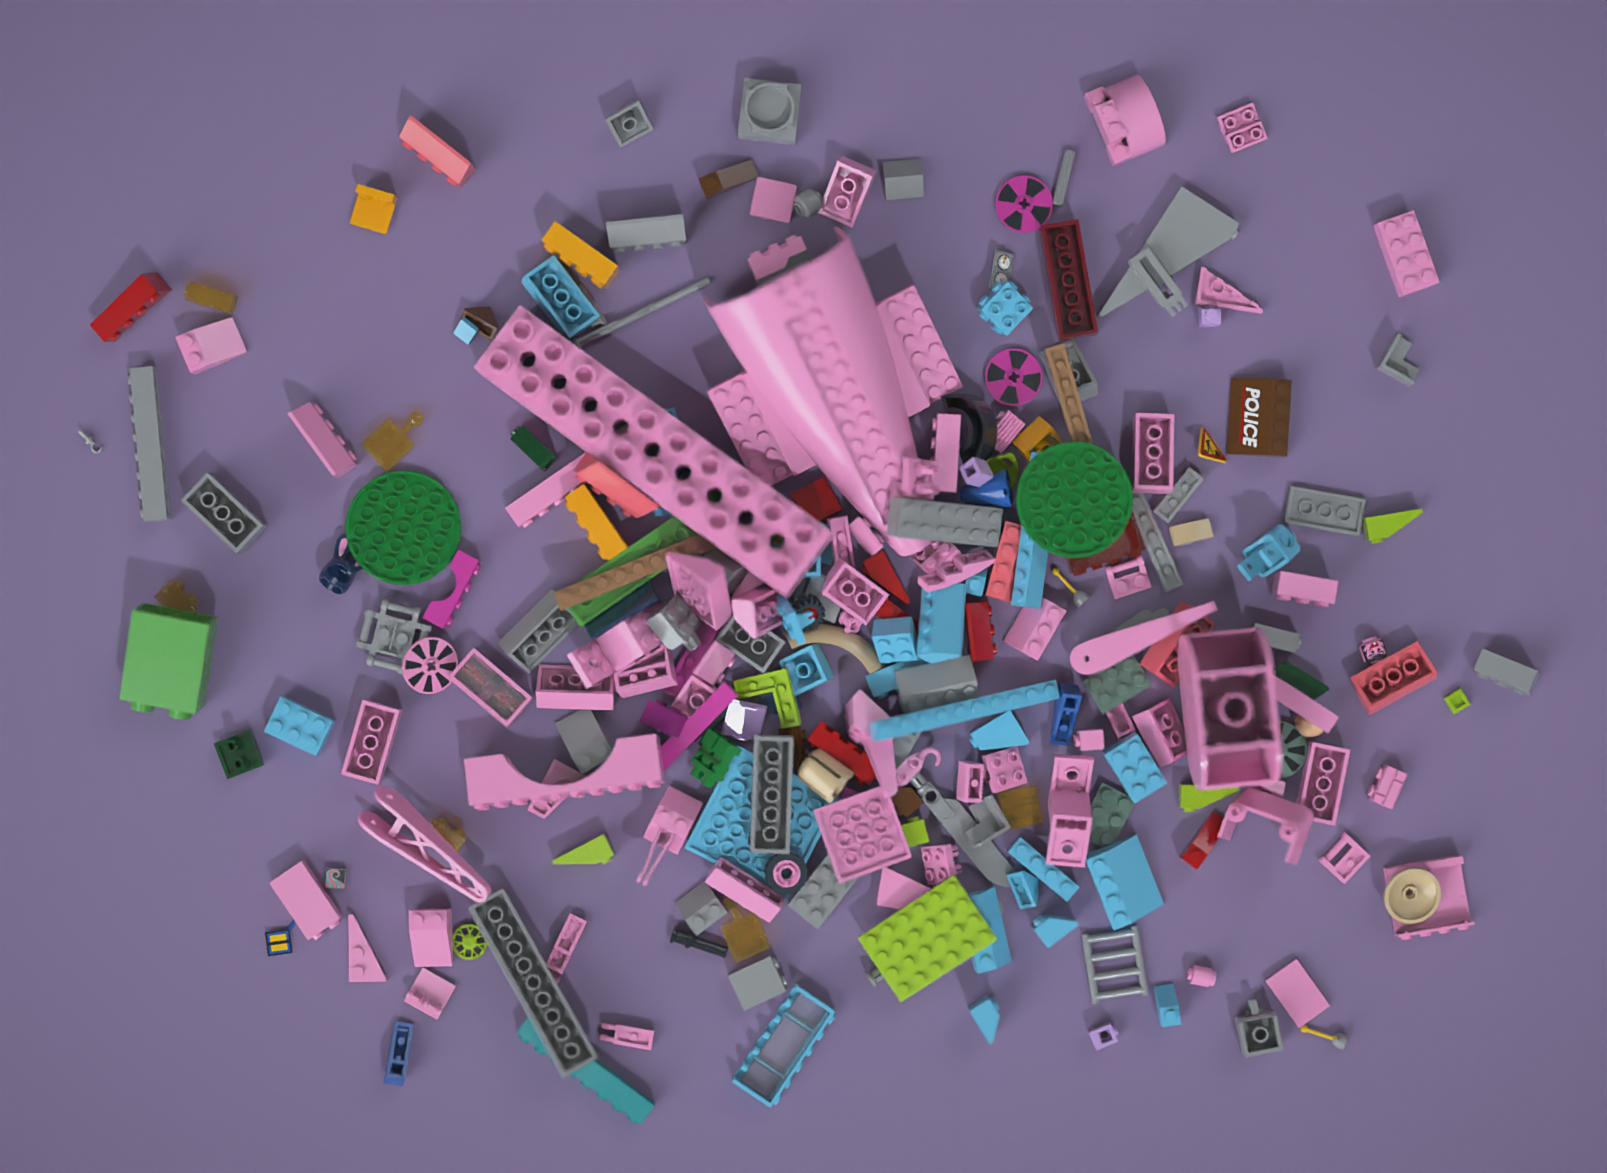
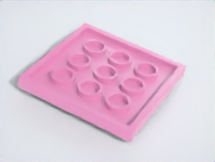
[813,786,912,884]

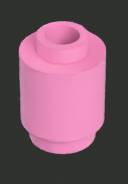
[1187,965,1216,987]

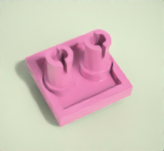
[902,458,940,500]
[921,844,962,885]

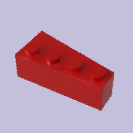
[90,273,172,342]
[807,720,876,785]

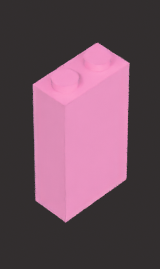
[269,860,343,940]

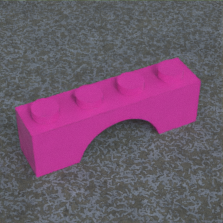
[423,550,482,629]

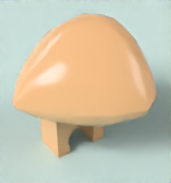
[1294,715,1324,737]

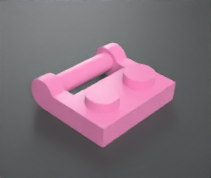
[1104,555,1151,599]
[1318,832,1370,884]

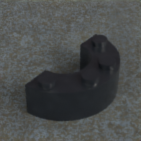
[941,394,998,465]

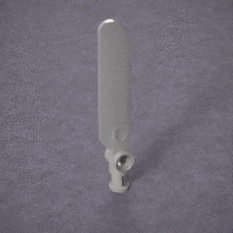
[910,770,1016,887]

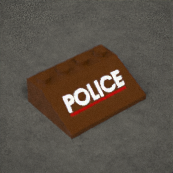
[1226,378,1292,458]

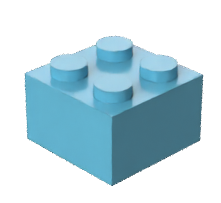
[872,617,918,664]

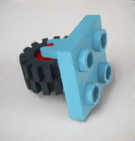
[776,593,825,645]

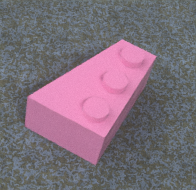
[613,644,677,698]

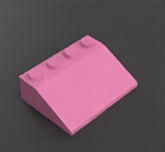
[665,552,733,631]

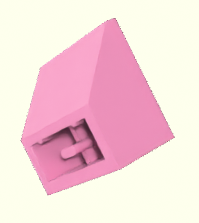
[910,541,962,575]

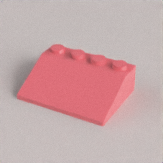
[573,452,658,518]

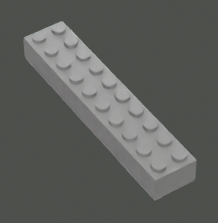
[468,888,598,1079]

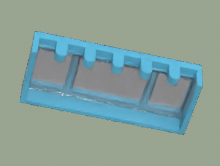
[732,983,836,1108]

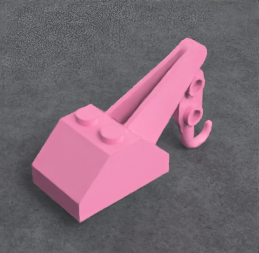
[845,689,941,797]

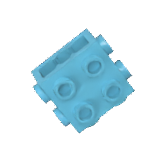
[976,280,1033,336]

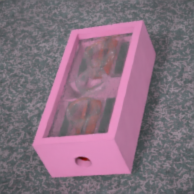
[448,648,532,728]

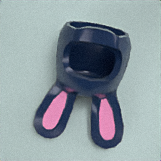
[319,534,363,594]

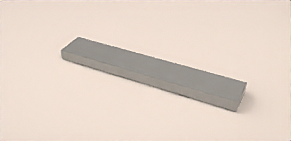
[1131,482,1184,592]

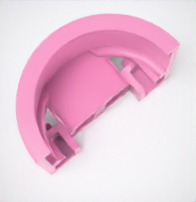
[1084,74,1166,166]

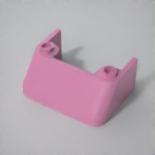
[1218,787,1314,865]

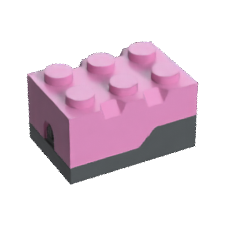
[748,235,812,287]

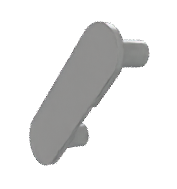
[579,284,607,329]

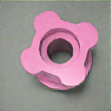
[839,610,863,633]

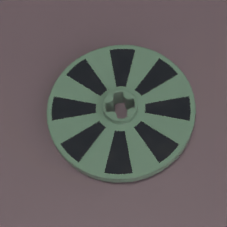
[1278,721,1307,778]

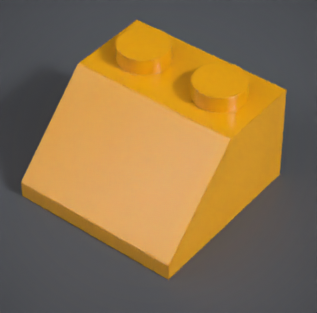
[1012,416,1063,462]

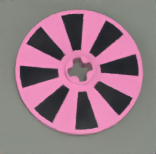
[402,637,458,694]

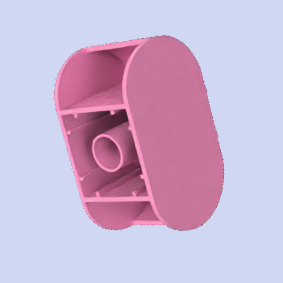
[1178,627,1281,791]

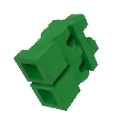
[690,728,742,788]

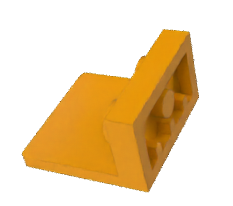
[350,184,397,234]

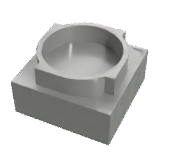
[738,78,802,145]

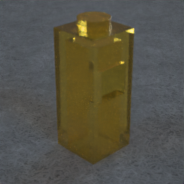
[184,281,238,315]

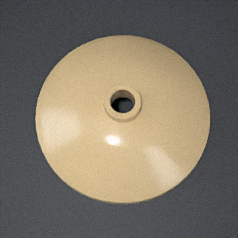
[1384,868,1441,924]

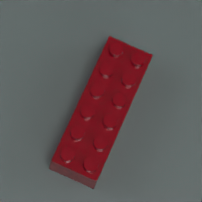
[1039,219,1098,342]

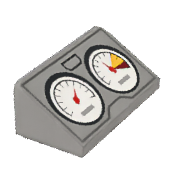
[988,250,1014,290]

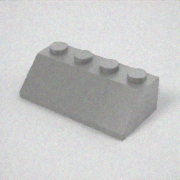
[606,214,687,253]
[498,589,578,674]
[894,653,979,714]

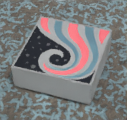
[325,868,347,889]

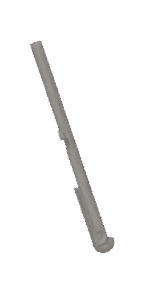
[572,277,711,350]

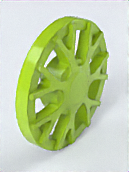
[453,924,488,960]

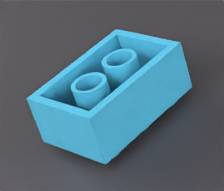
[264,696,336,756]
[1101,731,1167,804]

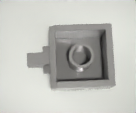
[646,593,702,651]
[1234,998,1283,1058]

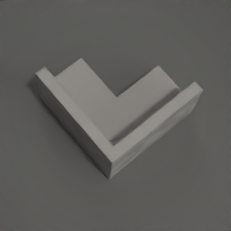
[1376,333,1419,387]
[963,794,1011,849]

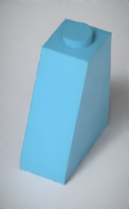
[969,710,1030,750]

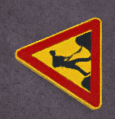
[1197,427,1227,463]

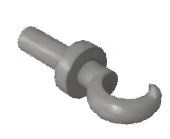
[78,429,103,453]

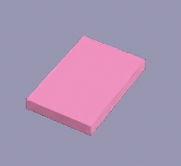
[1264,958,1330,1028]

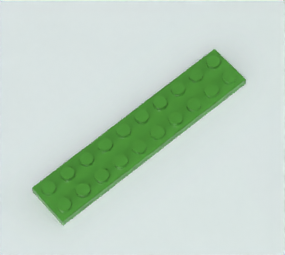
[568,490,723,627]

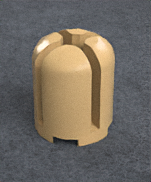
[798,749,854,804]

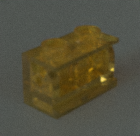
[154,580,202,612]
[430,817,468,852]

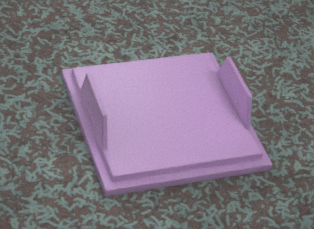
[721,700,768,741]

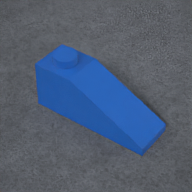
[1050,683,1082,746]
[383,1021,414,1086]

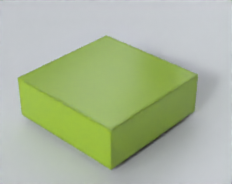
[1443,688,1471,715]

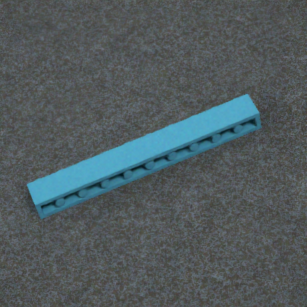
[869,680,1060,742]

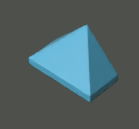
[1006,870,1039,909]

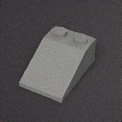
[1039,339,1098,401]
[555,709,613,775]

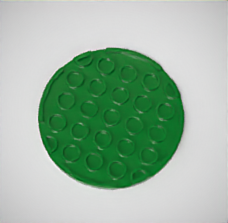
[1016,441,1133,558]
[345,470,462,585]

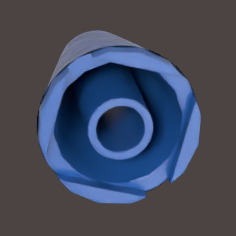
[959,469,1013,507]

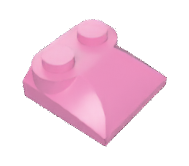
[671,674,718,718]

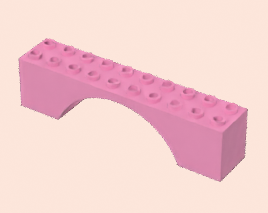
[464,734,665,811]

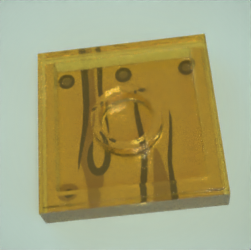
[998,785,1043,830]

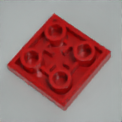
[790,477,842,522]

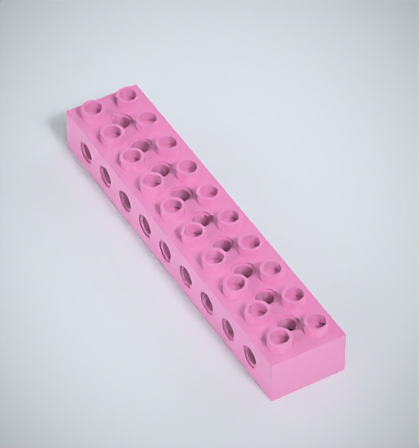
[474,306,834,599]

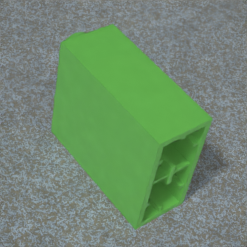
[119,602,218,720]

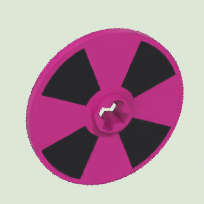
[995,176,1053,233]
[985,349,1042,406]

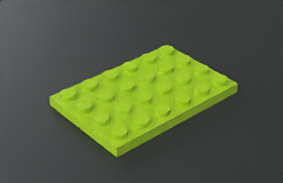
[858,874,998,1002]

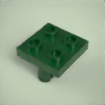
[213,729,264,779]

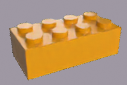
[542,221,620,289]
[565,484,629,561]

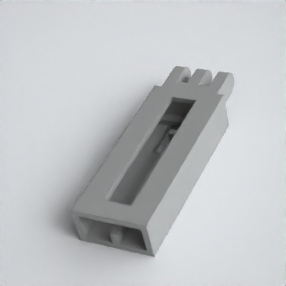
[1127,247,1188,317]

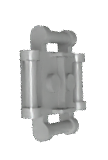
[356,598,432,674]

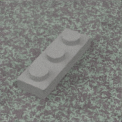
[1153,467,1204,524]

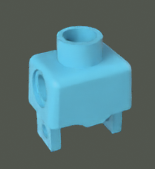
[1237,524,1301,581]

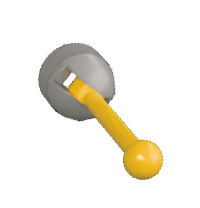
[1052,568,1090,608]
[1300,1025,1348,1050]

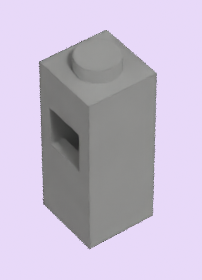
[1251,623,1301,653]

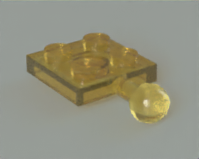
[361,411,424,472]
[720,896,771,963]

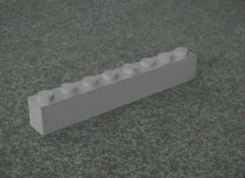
[127,366,171,522]

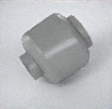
[793,189,823,217]

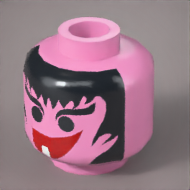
[1359,636,1387,665]

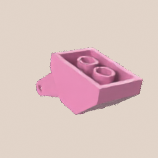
[637,785,704,886]

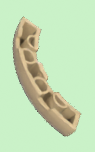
[784,624,886,674]

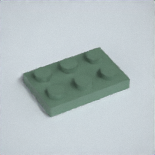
[1082,655,1152,715]
[1089,782,1135,847]

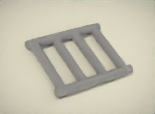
[1082,925,1148,1004]

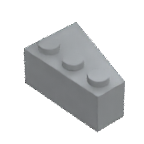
[1474,649,1539,696]

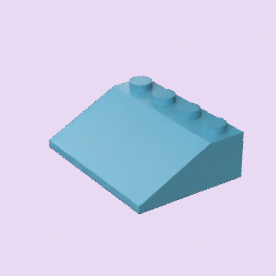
[1085,834,1164,930]

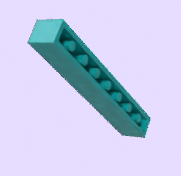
[517,1018,655,1124]

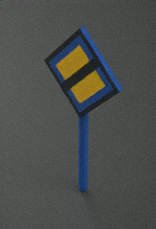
[265,920,296,956]

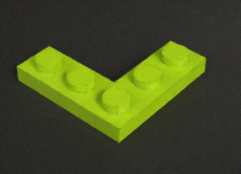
[733,668,802,729]

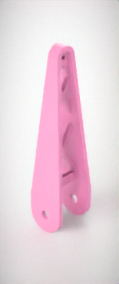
[1070,601,1218,675]
[358,786,491,902]

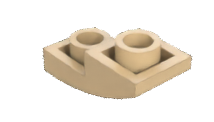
[1169,518,1214,546]

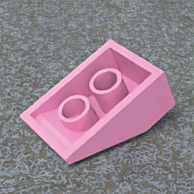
[818,156,877,228]
[175,317,248,374]
[693,641,736,686]
[409,908,453,967]

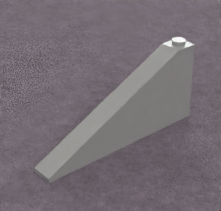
[1097,187,1240,319]

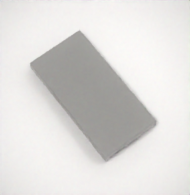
[1283,486,1366,537]

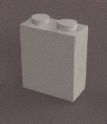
[728,954,788,1011]

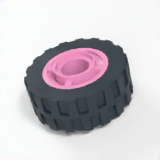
[764,851,808,895]

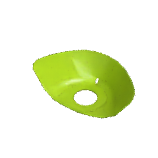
[987,453,1019,490]

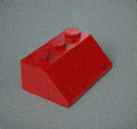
[964,602,997,662]

